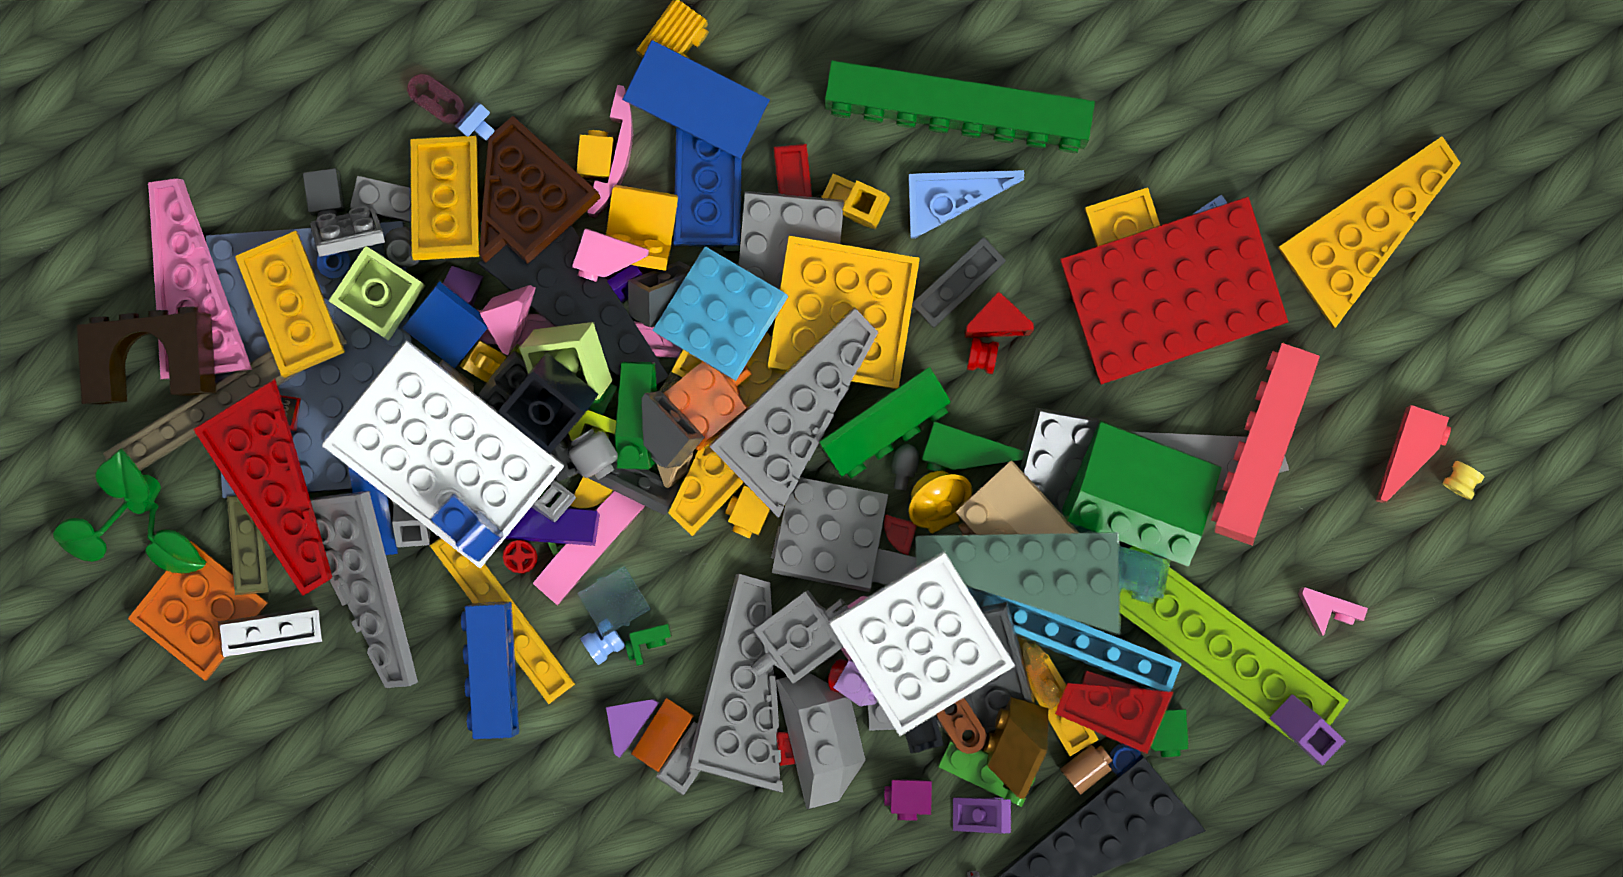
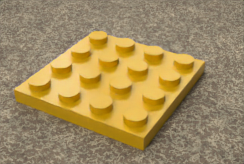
[766,236,920,389]

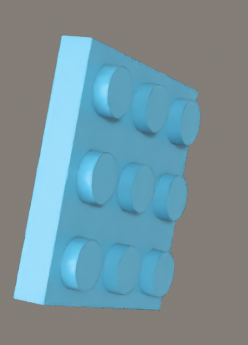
[652,246,789,381]

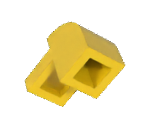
[821,173,890,229]

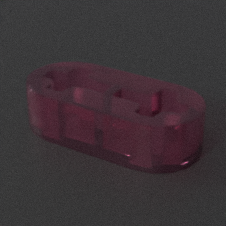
[407,74,465,124]

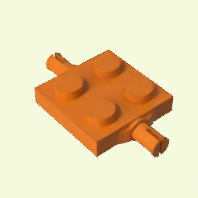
[664,361,752,451]

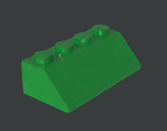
[819,367,951,479]

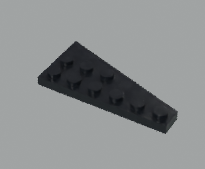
[994,754,1206,877]

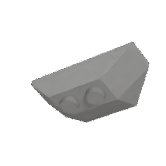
[776,673,866,809]

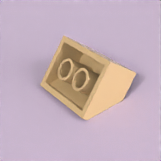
[956,460,1079,535]

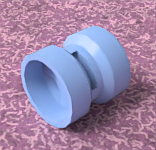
[580,619,626,665]

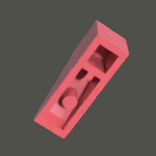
[1376,405,1451,503]

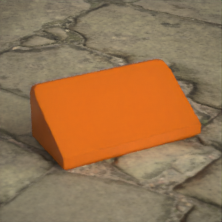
[631,698,694,772]

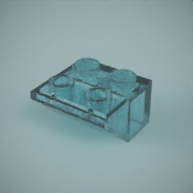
[1119,546,1170,604]

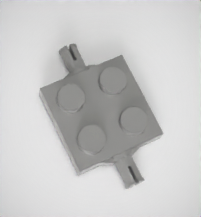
[752,590,849,684]

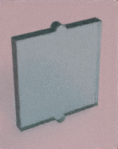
[577,566,651,637]

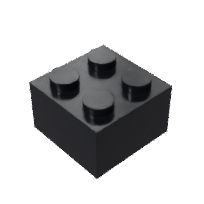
[497,352,599,455]

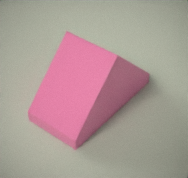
[480,285,536,355]

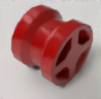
[967,338,999,375]
[503,540,538,574]

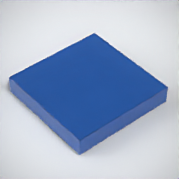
[402,281,488,369]

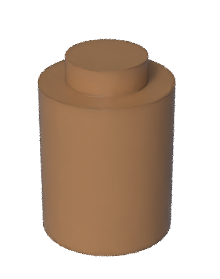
[1060,744,1113,795]

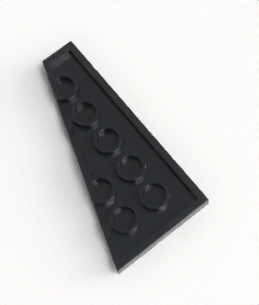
[477,225,669,385]

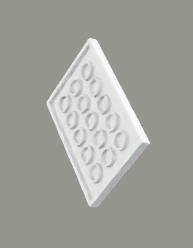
[322,340,564,568]

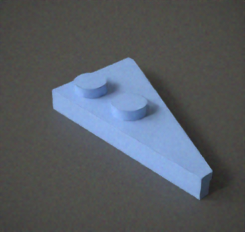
[909,170,1024,238]

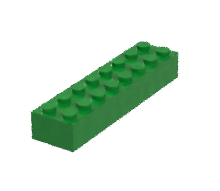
[825,60,1095,153]

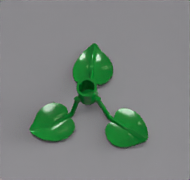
[53,448,207,573]

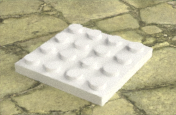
[829,551,1015,736]

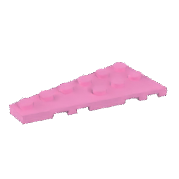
[148,179,252,379]

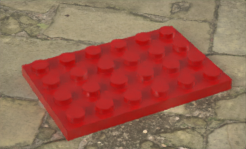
[1059,197,1288,384]

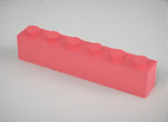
[1211,343,1320,546]

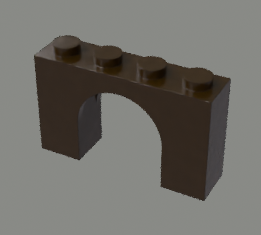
[77,307,216,405]

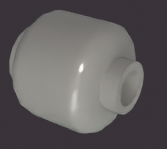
[568,429,618,480]

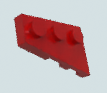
[1055,683,1174,754]

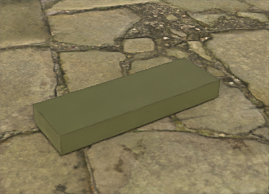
[227,495,268,595]

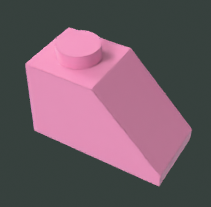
[572,229,650,282]

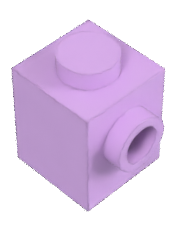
[834,660,878,706]

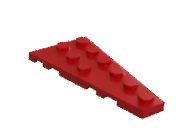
[193,379,333,596]

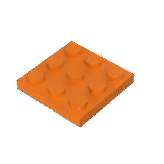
[128,541,269,681]

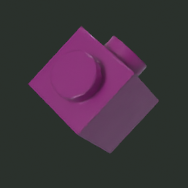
[884,779,932,821]

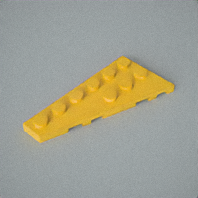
[1278,137,1461,329]
[668,332,786,537]

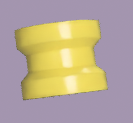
[1442,461,1484,500]

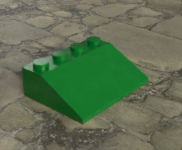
[1061,420,1222,567]

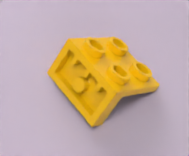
[606,185,678,271]

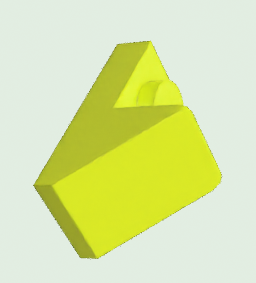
[569,410,616,441]

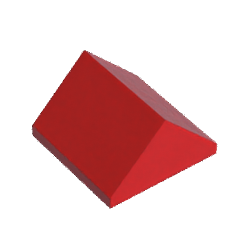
[964,292,1034,338]

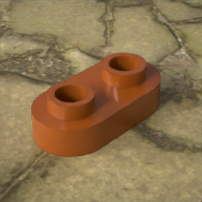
[935,697,986,754]

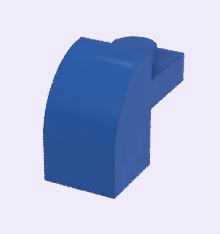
[431,493,503,562]

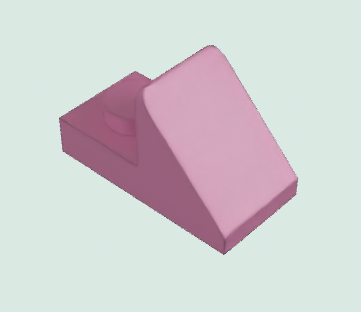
[1298,587,1368,636]

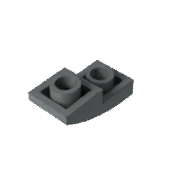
[478,350,528,411]

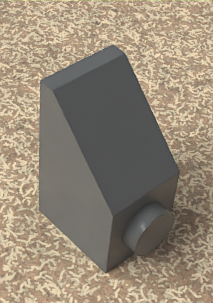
[628,261,692,327]
[642,391,705,468]

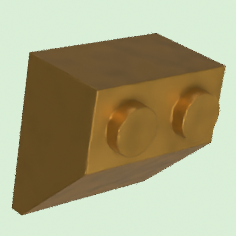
[984,697,1049,799]

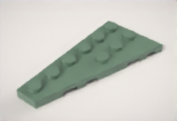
[916,533,1120,634]

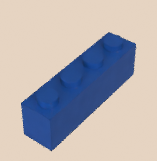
[461,601,519,739]

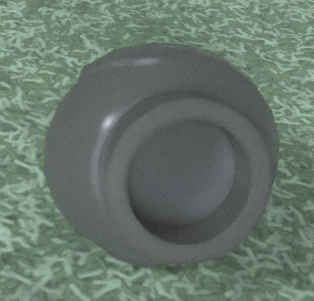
[383,226,421,267]

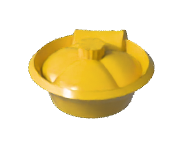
[909,471,972,534]

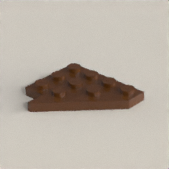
[479,116,601,264]

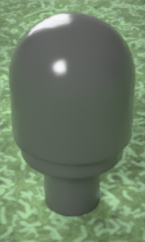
[891,444,920,491]

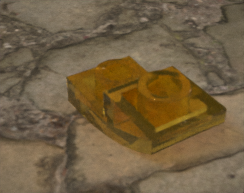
[1020,641,1061,710]

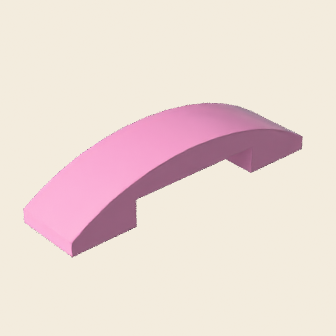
[587,85,633,218]
[533,491,645,605]

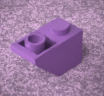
[1269,694,1345,765]

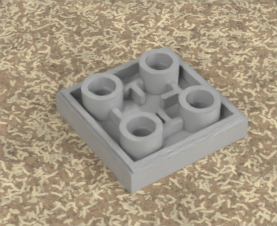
[310,206,385,257]

